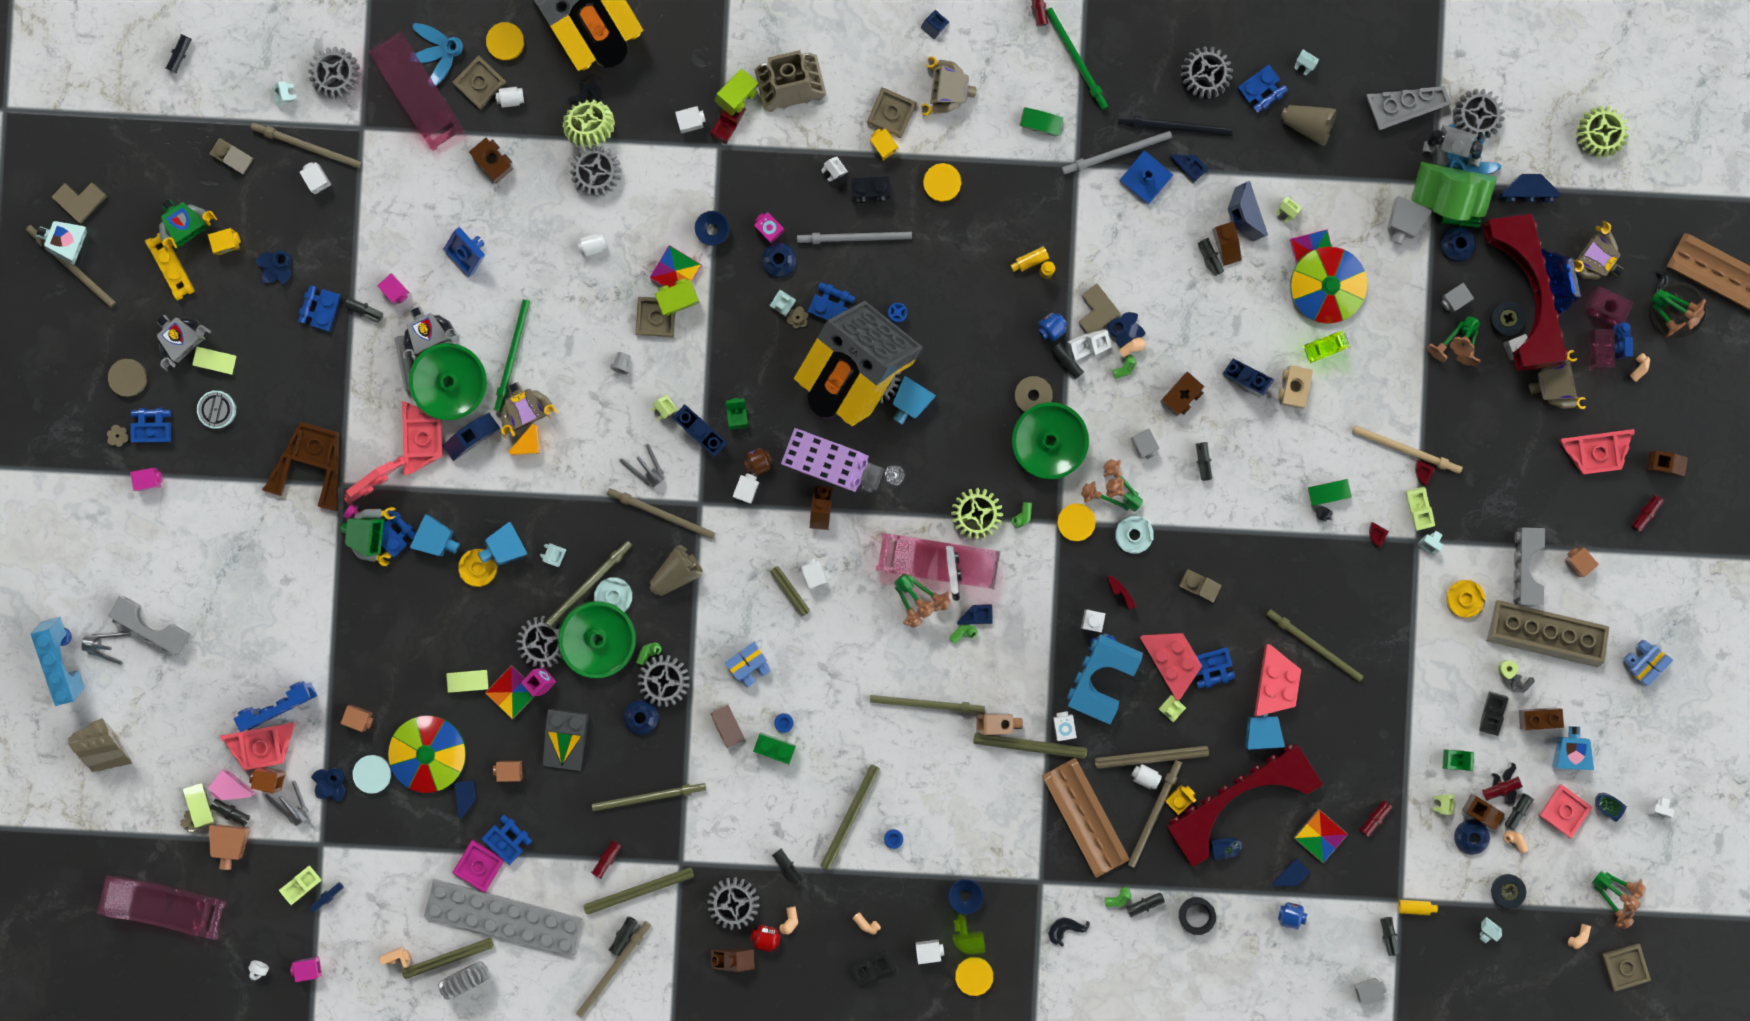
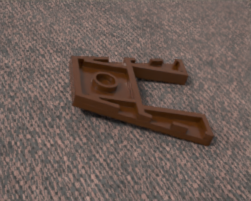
[262,422,339,511]

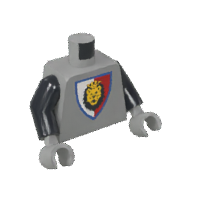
[1422,125,1483,168]
[403,307,460,363]
[157,315,211,372]

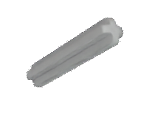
[395,335,412,392]

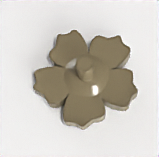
[180,810,202,833]

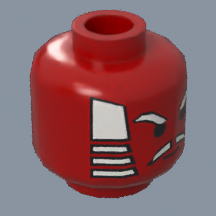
[751,925,780,952]

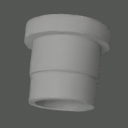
[610,352,631,374]

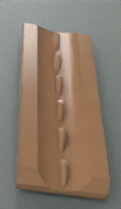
[1666,233,1750,311]
[1042,758,1130,878]

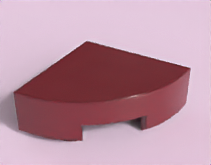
[1415,460,1435,486]
[1369,522,1389,548]

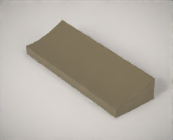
[1486,600,1609,667]

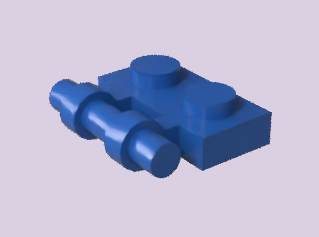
[1237,65,1288,113]
[808,282,856,320]
[298,285,342,332]
[1611,322,1633,360]
[131,408,171,443]
[381,510,416,558]
[1196,647,1235,689]
[482,815,532,865]

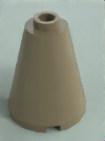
[1281,105,1337,146]
[650,545,703,596]

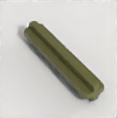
[770,566,810,616]

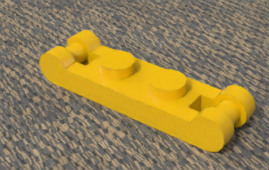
[145,233,195,301]

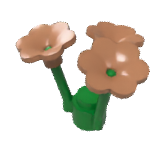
[1651,289,1706,338]
[1427,316,1481,366]

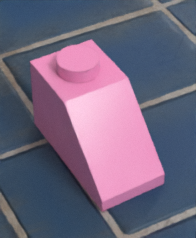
[208,769,257,800]

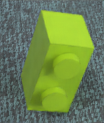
[714,68,759,116]
[655,278,700,317]

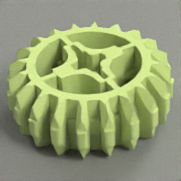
[563,100,615,148]
[1576,106,1630,158]
[951,488,1003,540]

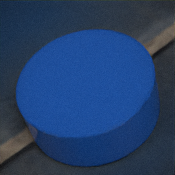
[774,713,794,733]
[884,829,903,849]

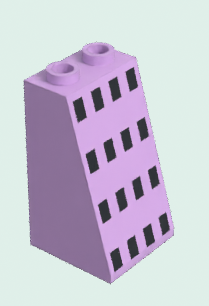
[781,428,869,492]

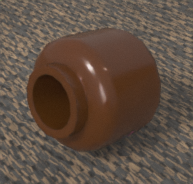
[743,448,773,476]

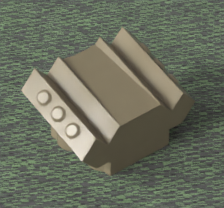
[754,50,826,112]
[68,718,132,772]

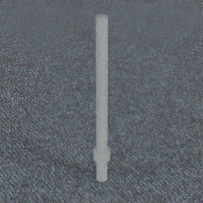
[1062,131,1172,175]
[797,232,912,244]

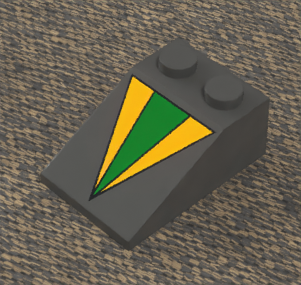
[543,709,589,771]

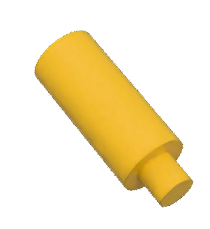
[1010,246,1049,272]
[1039,261,1055,279]
[1398,899,1438,916]

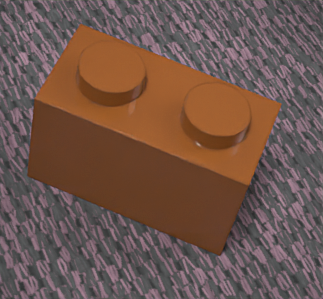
[249,767,286,793]

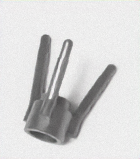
[620,444,665,488]
[81,632,132,664]
[265,781,309,826]

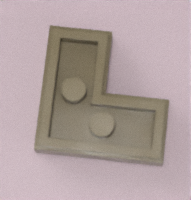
[52,182,107,224]
[1079,283,1120,334]

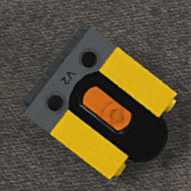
[534,0,644,71]
[794,301,923,426]

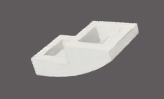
[1068,329,1112,360]

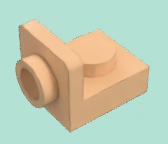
[379,946,411,968]

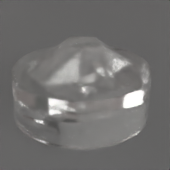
[885,465,905,485]

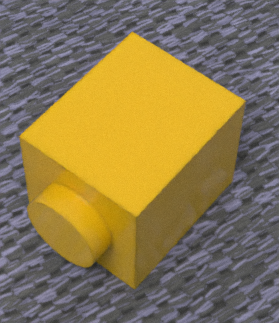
[870,128,899,160]
[208,228,241,255]

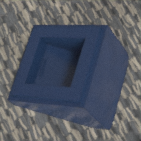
[921,10,949,39]

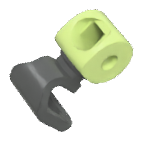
[1498,660,1535,693]

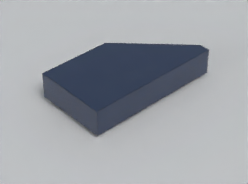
[1170,154,1208,183]
[957,604,993,625]
[454,780,477,818]
[1272,858,1311,886]

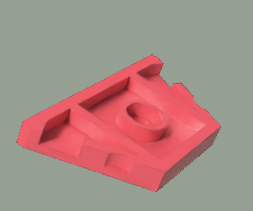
[402,401,443,475]
[1559,429,1635,475]
[344,456,406,505]
[1140,633,1202,701]
[1254,644,1301,717]
[220,722,295,770]

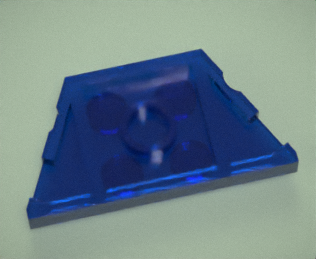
[1541,248,1581,319]

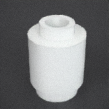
[496,86,524,108]
[578,233,608,257]
[1131,764,1162,790]

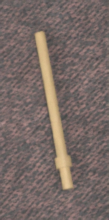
[1352,425,1463,474]

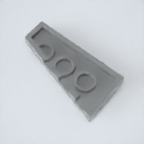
[1365,86,1451,131]

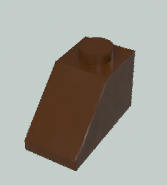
[1212,222,1242,266]

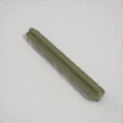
[402,938,494,979]

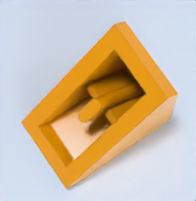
[508,423,540,456]

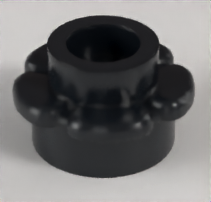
[1315,505,1333,522]

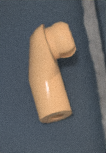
[1119,337,1146,357]
[1630,353,1650,382]
[1503,830,1529,853]
[779,906,798,935]
[852,913,881,935]
[1568,924,1591,949]

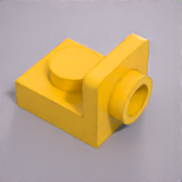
[1165,785,1196,815]

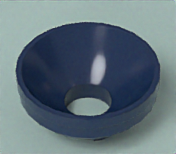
[695,211,730,246]
[1440,227,1476,262]
[762,243,797,278]
[624,700,659,735]
[1454,819,1490,855]
[948,879,983,914]

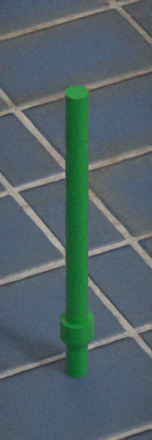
[1046,7,1108,110]
[494,299,530,412]

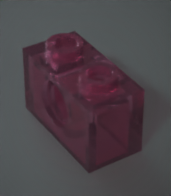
[1584,286,1634,326]
[1589,329,1615,369]

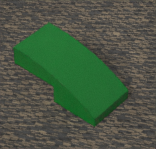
[1019,107,1064,136]
[1308,479,1352,506]

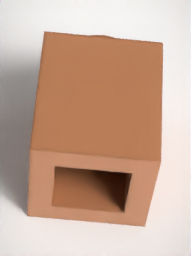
[1565,547,1599,577]
[341,705,373,732]
[493,760,522,782]

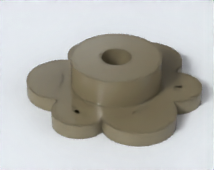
[787,306,808,329]
[107,425,129,447]

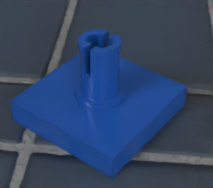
[1119,150,1173,205]
[443,227,485,277]

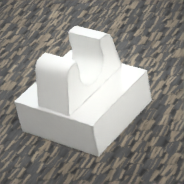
[821,156,848,181]
[1648,797,1674,820]

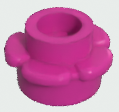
[343,504,359,521]

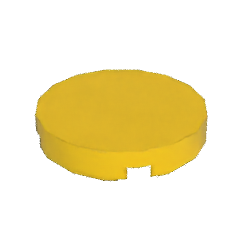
[486,22,525,61]
[923,163,961,202]
[1057,503,1096,541]
[459,549,497,587]
[1446,580,1486,618]
[955,957,993,996]

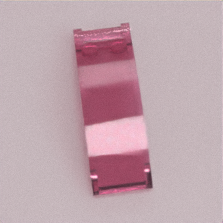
[369,31,465,151]
[876,533,1000,589]
[97,875,226,940]

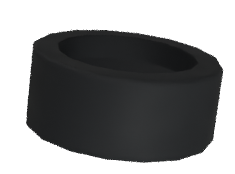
[1178,897,1216,935]

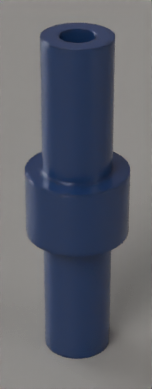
[310,882,344,913]

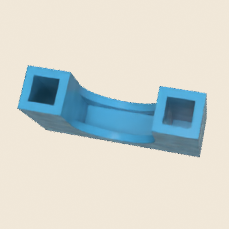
[30,616,84,706]
[1067,635,1143,724]

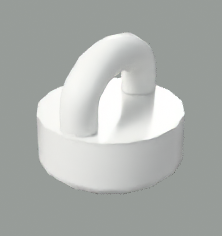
[248,960,269,980]

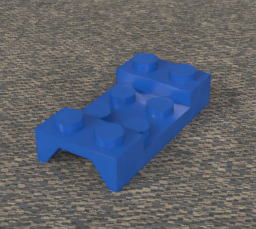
[233,681,318,732]

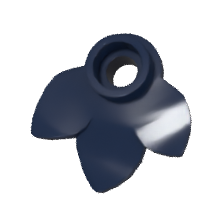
[255,250,291,284]
[1108,312,1146,348]
[311,768,345,803]

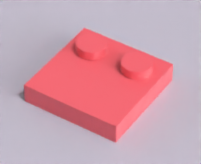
[1538,784,1592,839]

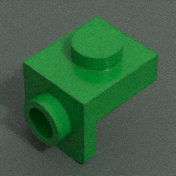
[725,398,748,430]
[1442,749,1474,771]

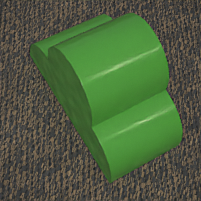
[1411,162,1497,220]

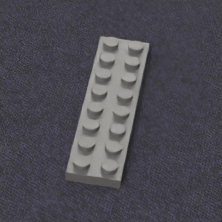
[424,879,583,956]

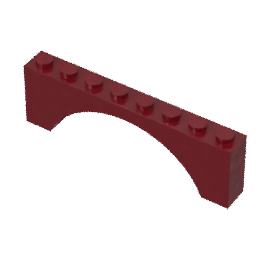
[1482,214,1568,371]
[1166,743,1323,867]

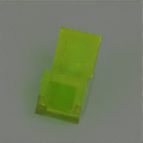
[1303,329,1350,363]
[952,914,986,954]

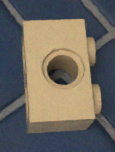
[1278,365,1313,409]

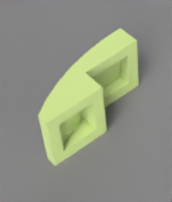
[192,347,236,375]
[1405,487,1435,531]
[446,670,488,692]
[183,783,215,829]
[279,865,322,905]

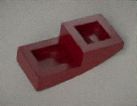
[710,108,746,145]
[1106,576,1137,610]

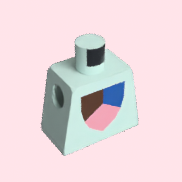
[36,221,87,265]

